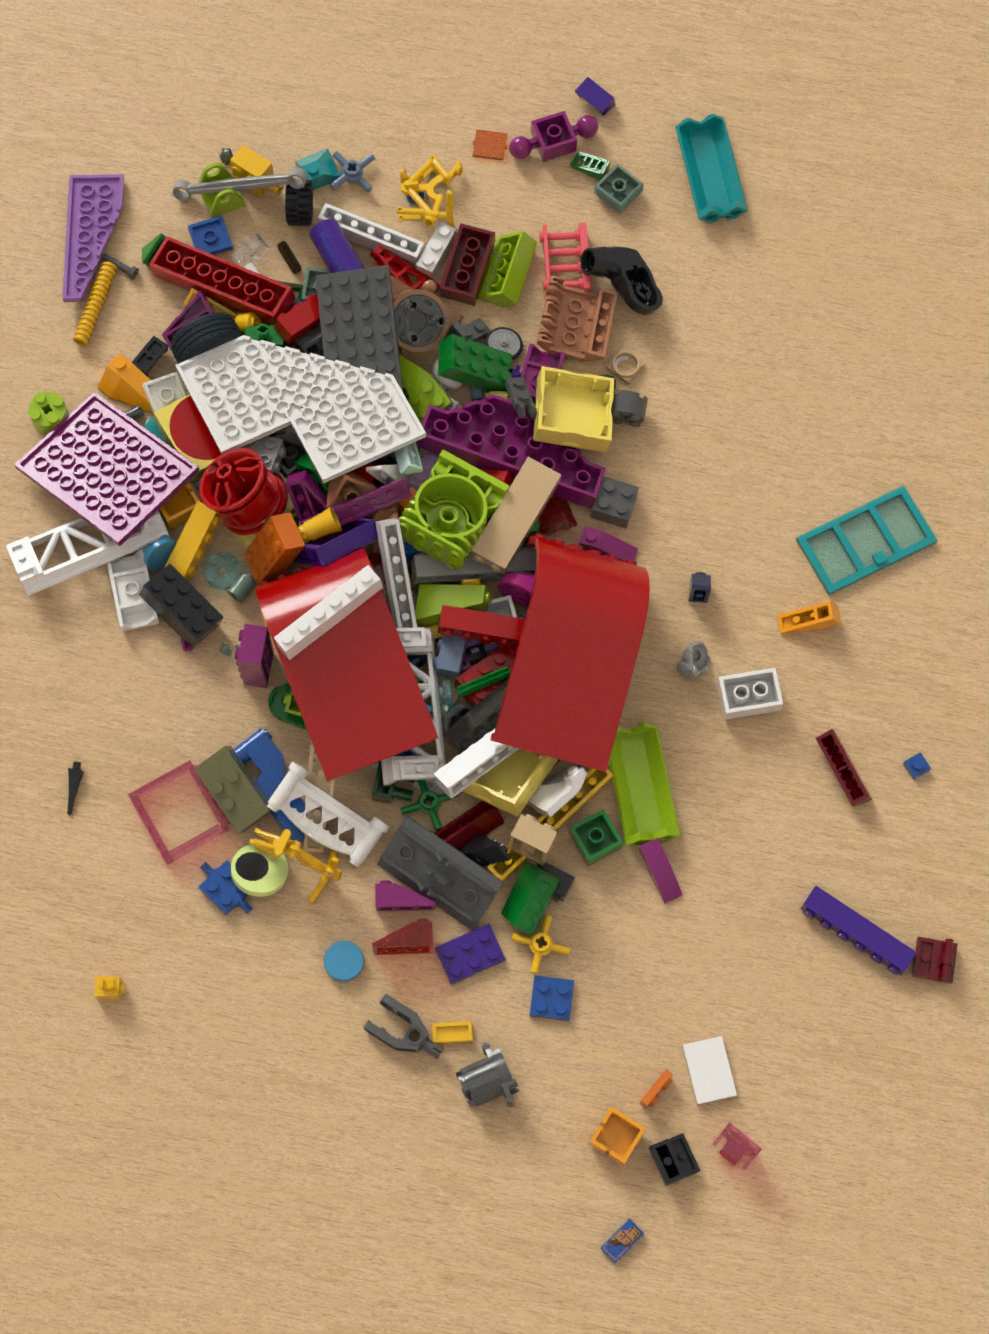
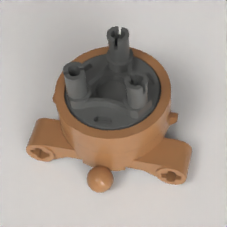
[391,276,464,354]

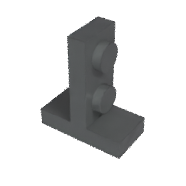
[446,318,491,342]

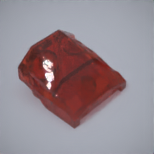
[538,496,577,536]

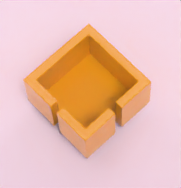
[159,482,199,530]
[589,1106,646,1166]

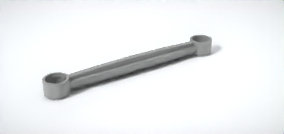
[173,167,308,201]

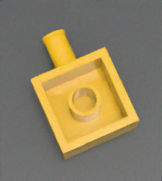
[230,144,284,197]

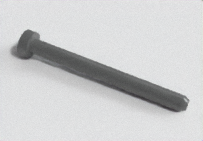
[101,253,139,280]

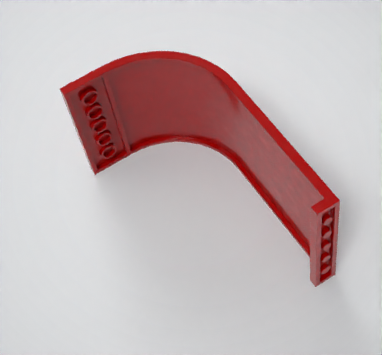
[490,533,650,772]
[255,547,438,781]

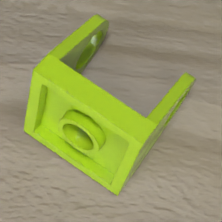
[199,163,245,218]

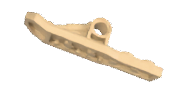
[303,741,335,853]

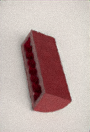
[816,729,872,806]
[434,801,504,852]

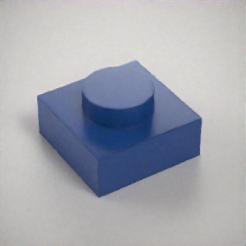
[903,752,931,780]

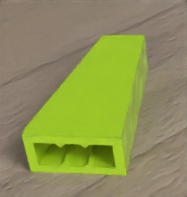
[415,584,492,627]

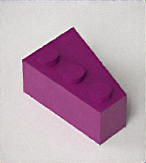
[162,290,216,350]
[285,470,327,521]

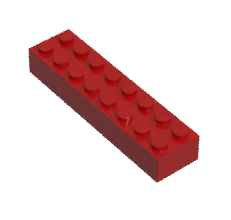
[149,236,296,325]

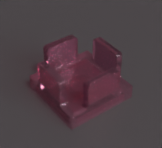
[712,1122,762,1171]

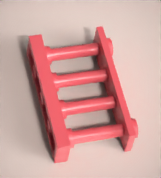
[539,223,591,296]

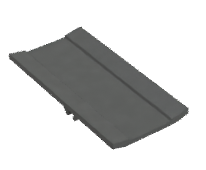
[377,816,505,931]

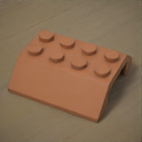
[537,276,618,362]

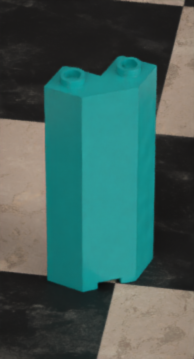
[675,114,748,223]

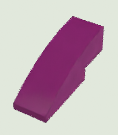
[639,838,682,904]

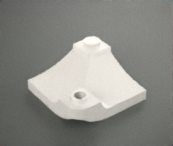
[526,764,588,817]

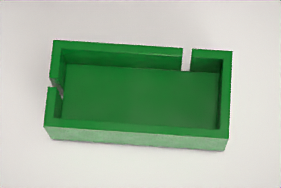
[438,334,512,392]

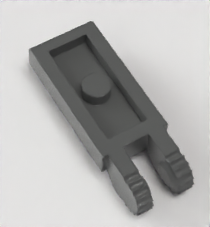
[505,377,537,418]

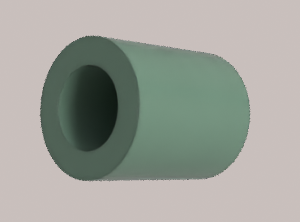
[227,573,256,603]

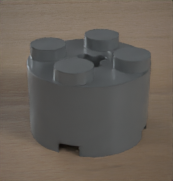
[611,390,648,427]

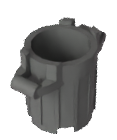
[456,1042,519,1108]

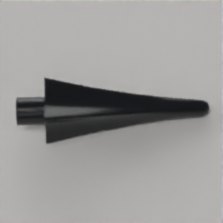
[67,761,84,815]

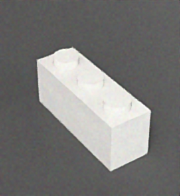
[416,221,457,279]

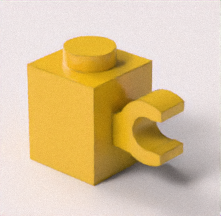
[94,976,125,1000]

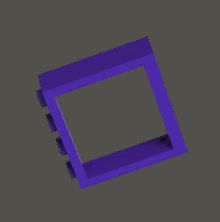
[294,518,378,567]

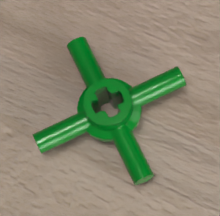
[400,780,458,831]

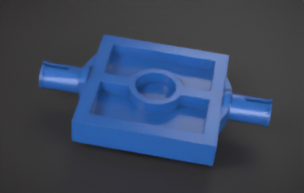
[198,860,253,915]

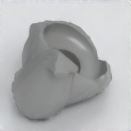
[677,641,710,677]

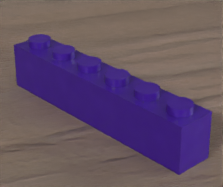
[801,886,917,975]

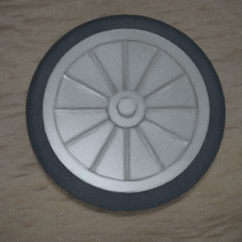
[485,327,523,360]

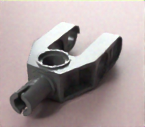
[363,994,444,1059]

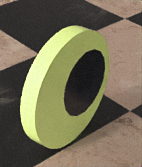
[231,844,289,897]

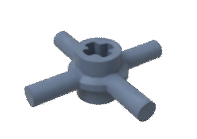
[330,151,375,192]

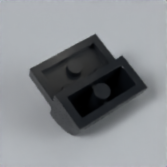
[648,1133,700,1186]

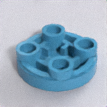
[143,535,176,571]
[324,941,364,982]

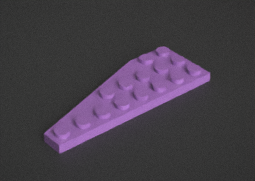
[63,174,124,302]

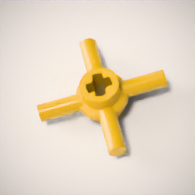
[511,915,571,974]

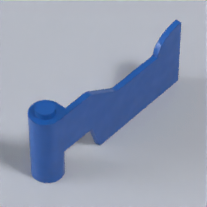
[233,728,328,843]

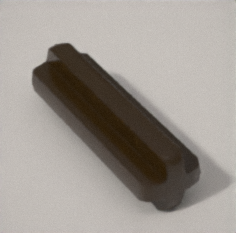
[277,241,301,274]

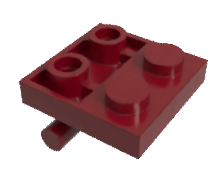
[912,936,958,984]

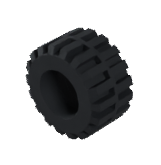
[285,180,313,226]

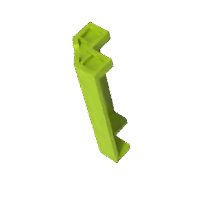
[609,722,680,847]

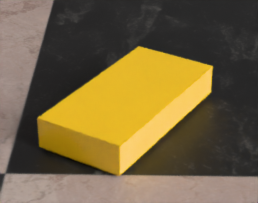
[432,1021,473,1044]

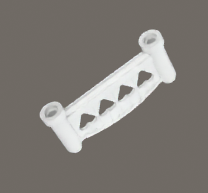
[267,761,390,867]

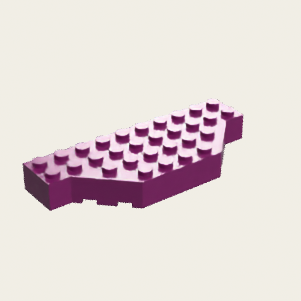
[416,394,606,509]

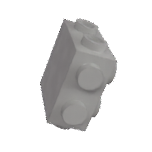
[241,436,287,475]

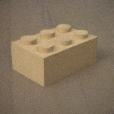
[508,814,557,866]

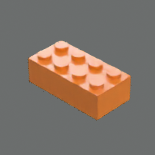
[244,512,305,586]

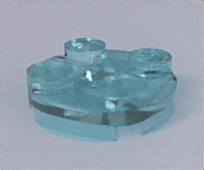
[203,552,242,590]

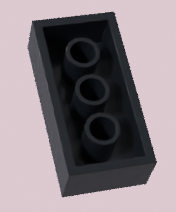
[139,564,224,649]

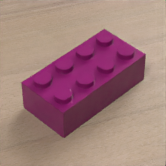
[235,624,274,688]

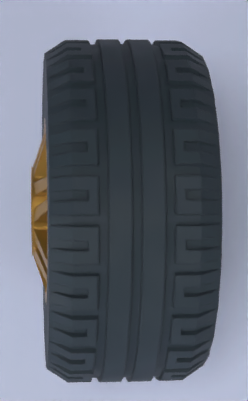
[171,312,242,364]

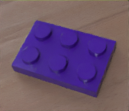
[435,924,506,985]

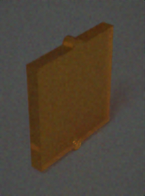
[473,130,507,160]

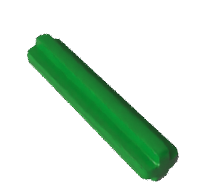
[456,666,511,697]

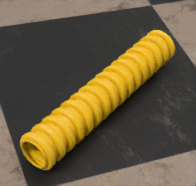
[73,262,117,346]

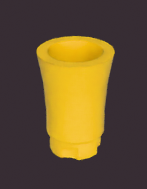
[297,507,342,543]

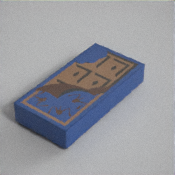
[600,1219,644,1263]

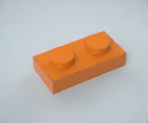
[640,1069,673,1108]

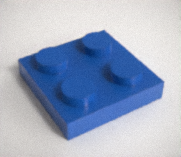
[188,216,233,255]
[530,975,574,1021]

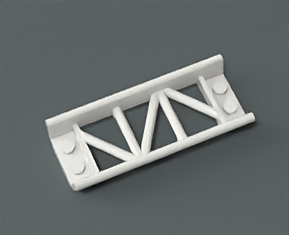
[6,511,169,596]
[381,627,446,785]

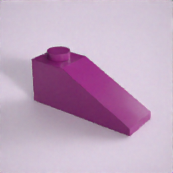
[579,526,638,561]
[375,880,436,911]

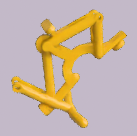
[397,155,463,228]
[249,828,343,903]

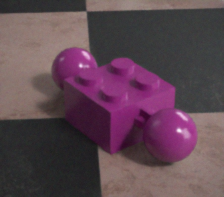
[509,111,598,162]

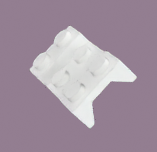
[107,549,160,632]

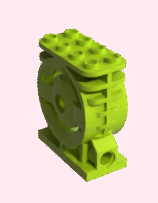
[398,450,509,570]

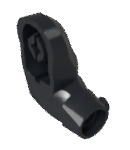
[581,246,663,315]

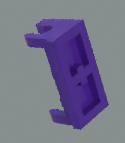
[575,77,616,116]

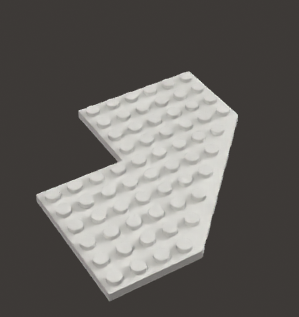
[175,335,426,484]

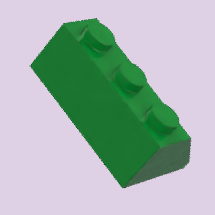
[501,861,561,935]

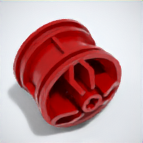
[199,448,286,535]

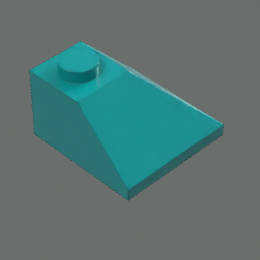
[295,148,341,190]

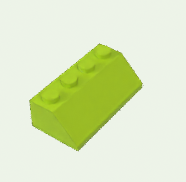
[477,231,538,307]

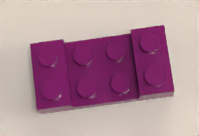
[520,344,565,404]

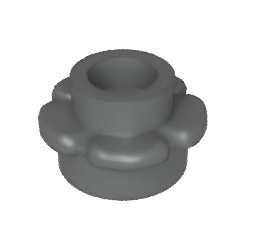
[219,147,233,165]

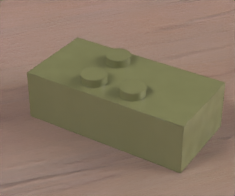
[194,745,273,833]

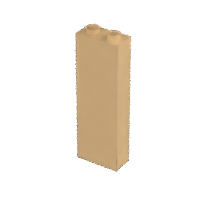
[471,457,561,575]

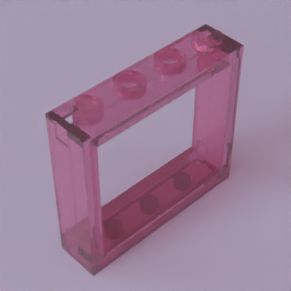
[128,760,230,865]

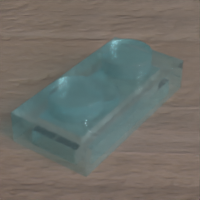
[439,680,452,711]

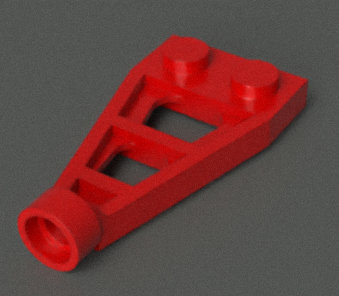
[370,245,440,294]

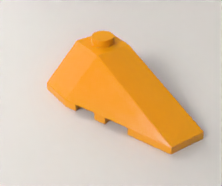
[98,353,153,414]

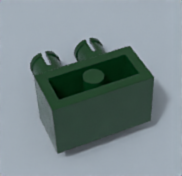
[372,761,416,804]

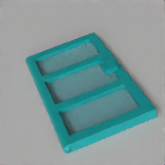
[796,486,937,595]

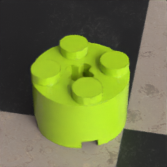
[28,392,69,435]

